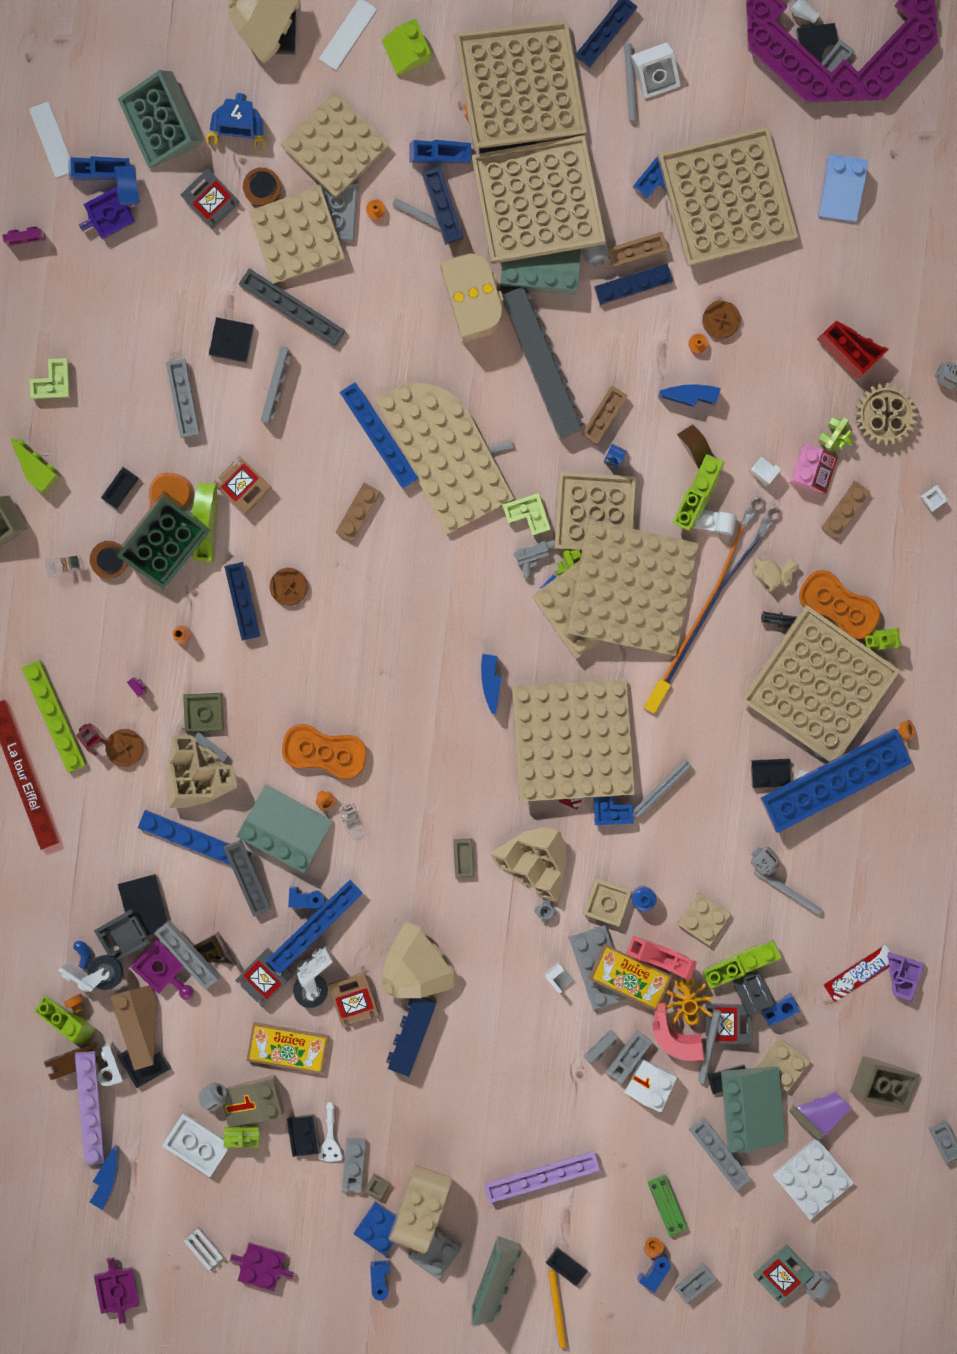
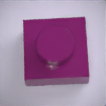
[127,677,147,697]

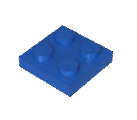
[353,1201,396,1255]

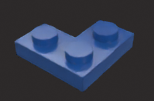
[633,157,667,199]
[593,796,633,825]

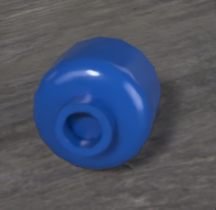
[631,886,657,912]

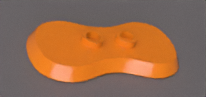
[149,473,194,509]
[799,570,881,640]
[282,724,367,779]

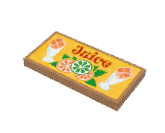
[588,944,672,1011]
[247,1022,329,1074]

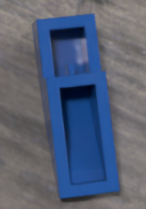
[409,140,471,164]
[68,156,130,181]
[657,384,721,407]
[481,654,502,714]
[89,1145,119,1210]

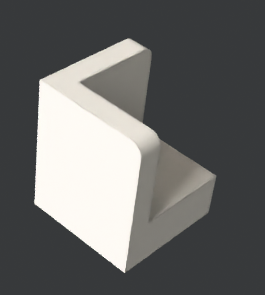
[749,457,781,486]
[544,962,573,994]

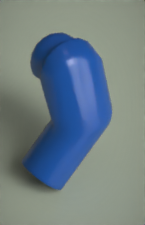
[73,941,92,969]

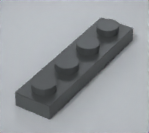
[224,839,271,917]

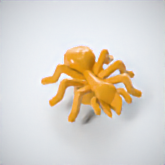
[666,977,713,1025]

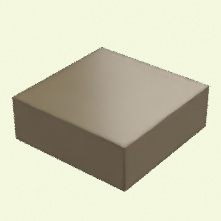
[364,1173,390,1201]

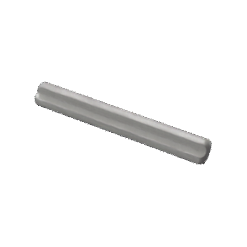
[633,760,692,818]

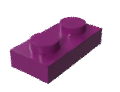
[2,227,45,246]

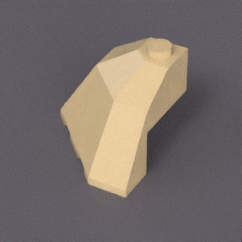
[227,0,301,64]
[166,735,237,808]
[490,827,567,902]
[381,922,455,998]

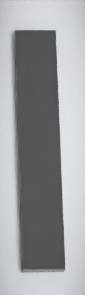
[239,268,346,347]

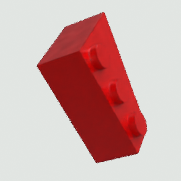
[817,320,889,380]

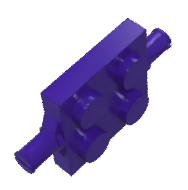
[79,187,140,240]

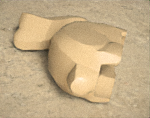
[752,558,799,593]

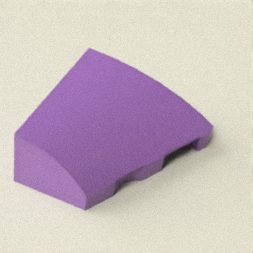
[887,952,925,1001]
[797,1092,852,1136]

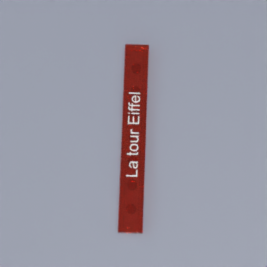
[0,700,60,850]

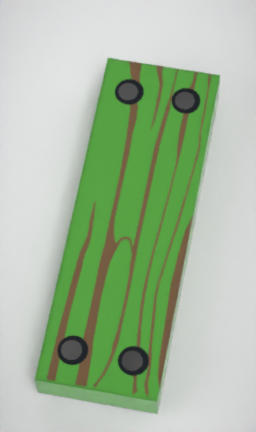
[647,1174,687,1236]

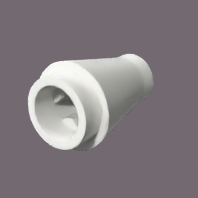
[790,0,820,23]

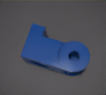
[603,444,627,469]
[288,886,325,908]
[761,992,800,1026]
[637,1254,670,1293]
[370,1260,390,1301]

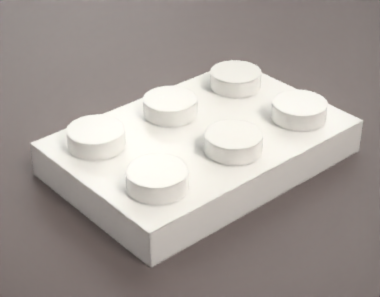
[162,1112,229,1177]

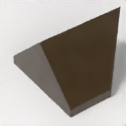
[194,932,237,965]

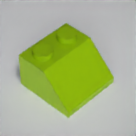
[382,19,432,76]

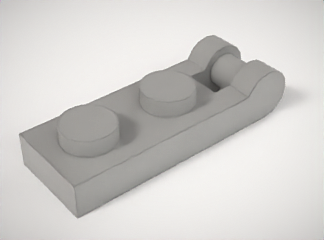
[605,1030,652,1085]
[342,1137,366,1194]

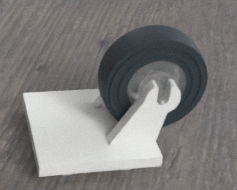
[293,945,333,1008]
[58,955,123,992]

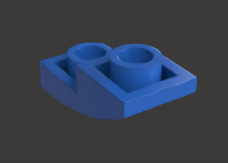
[114,166,139,205]

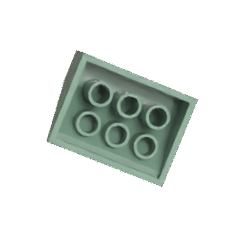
[118,70,204,168]
[500,249,581,295]
[236,785,333,873]
[721,1067,785,1153]
[471,1236,522,1326]

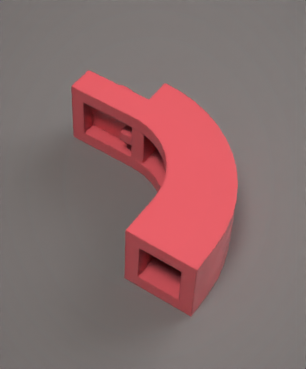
[626,936,697,980]
[653,1003,704,1061]

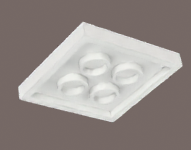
[773,1138,854,1220]

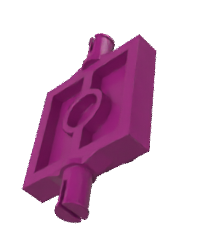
[229,1242,294,1292]
[94,1257,140,1324]

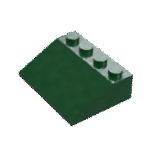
[117,491,211,590]

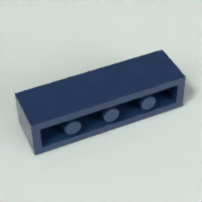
[386,997,437,1077]

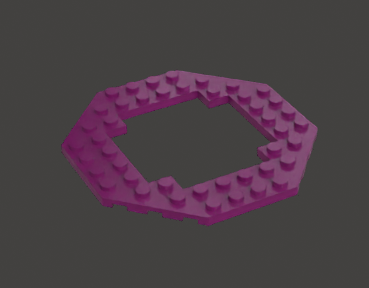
[746,0,938,103]

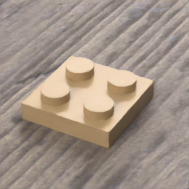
[583,878,632,927]
[677,892,730,946]
[756,1037,810,1092]

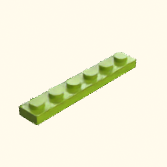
[22,660,86,773]

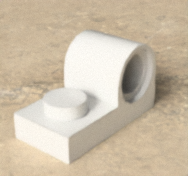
[694,510,737,536]
[98,1042,126,1086]

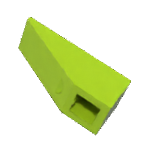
[10,438,60,494]
[35,996,96,1045]

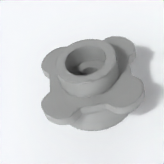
[534,900,557,923]

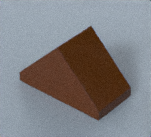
[677,424,713,467]

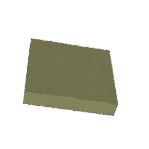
[183,693,224,733]

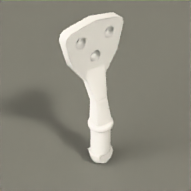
[318,1102,342,1162]

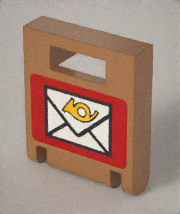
[213,456,272,515]
[328,972,379,1027]

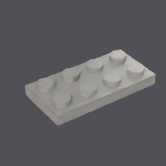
[569,924,628,1010]

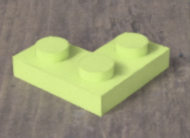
[29,358,70,399]
[502,493,551,536]

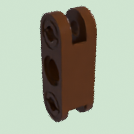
[44,1041,103,1080]

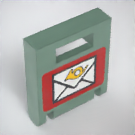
[753,1244,814,1304]

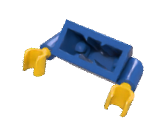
[206,93,266,150]

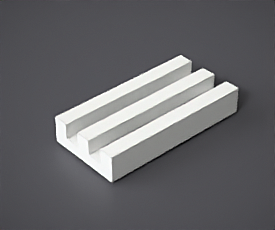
[184,1228,224,1270]

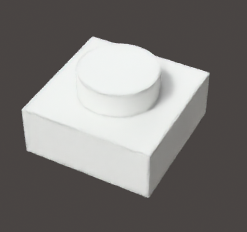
[920,485,948,512]

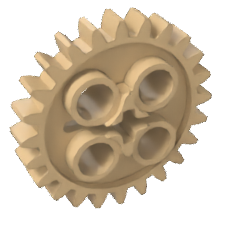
[854,383,918,446]

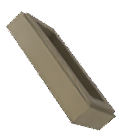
[453,838,474,878]
[789,1105,824,1140]

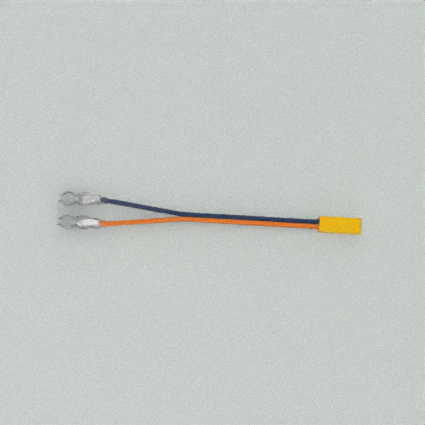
[643,494,780,714]

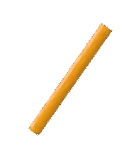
[548,1270,567,1348]

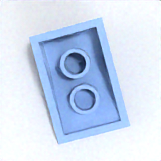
[818,154,868,222]

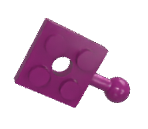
[131,939,194,1000]

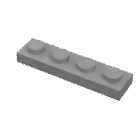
[261,346,292,424]
[166,359,200,438]
[154,920,221,990]
[689,1117,751,1191]

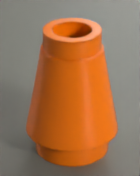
[172,625,191,644]

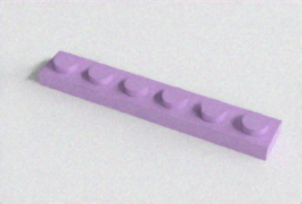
[75,1051,105,1165]
[484,1151,600,1204]

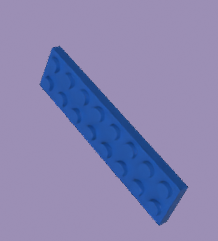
[760,728,912,833]

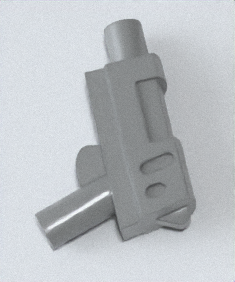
[513,540,555,578]

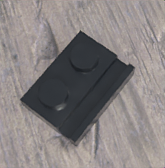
[751,758,791,788]
[733,971,774,1017]
[286,1114,321,1157]

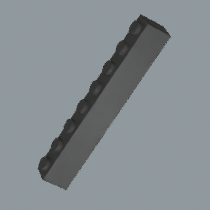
[502,287,583,440]

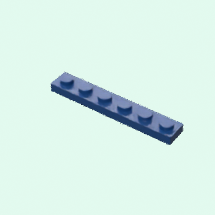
[339,382,418,489]
[138,810,252,865]
[266,880,363,974]

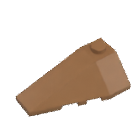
[111,985,157,1070]

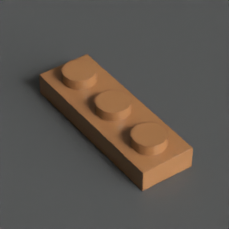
[608,232,668,268]
[581,385,628,445]
[821,481,870,539]
[336,482,381,542]

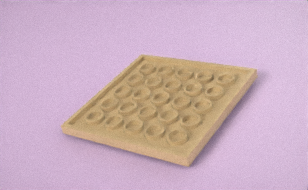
[454,20,587,149]
[657,126,798,266]
[472,135,606,264]
[566,519,699,656]
[740,605,900,762]
[512,680,635,802]

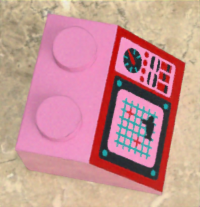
[790,444,838,494]

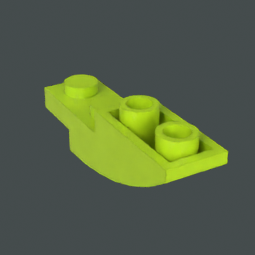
[672,454,725,531]
[192,483,217,562]
[702,939,782,989]

